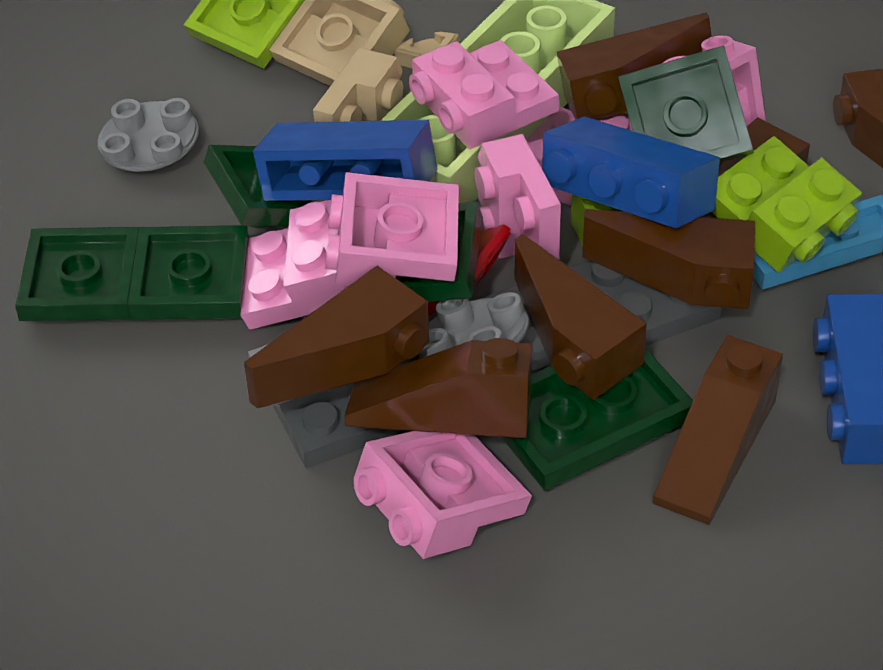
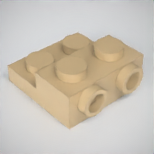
[269,0,410,86]
[313,47,403,122]

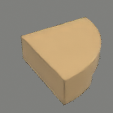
[395,32,459,68]

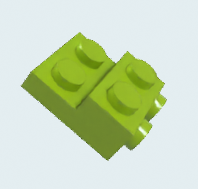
[184,0,305,69]
[711,136,862,273]

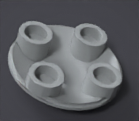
[98,98,199,172]
[418,292,529,359]

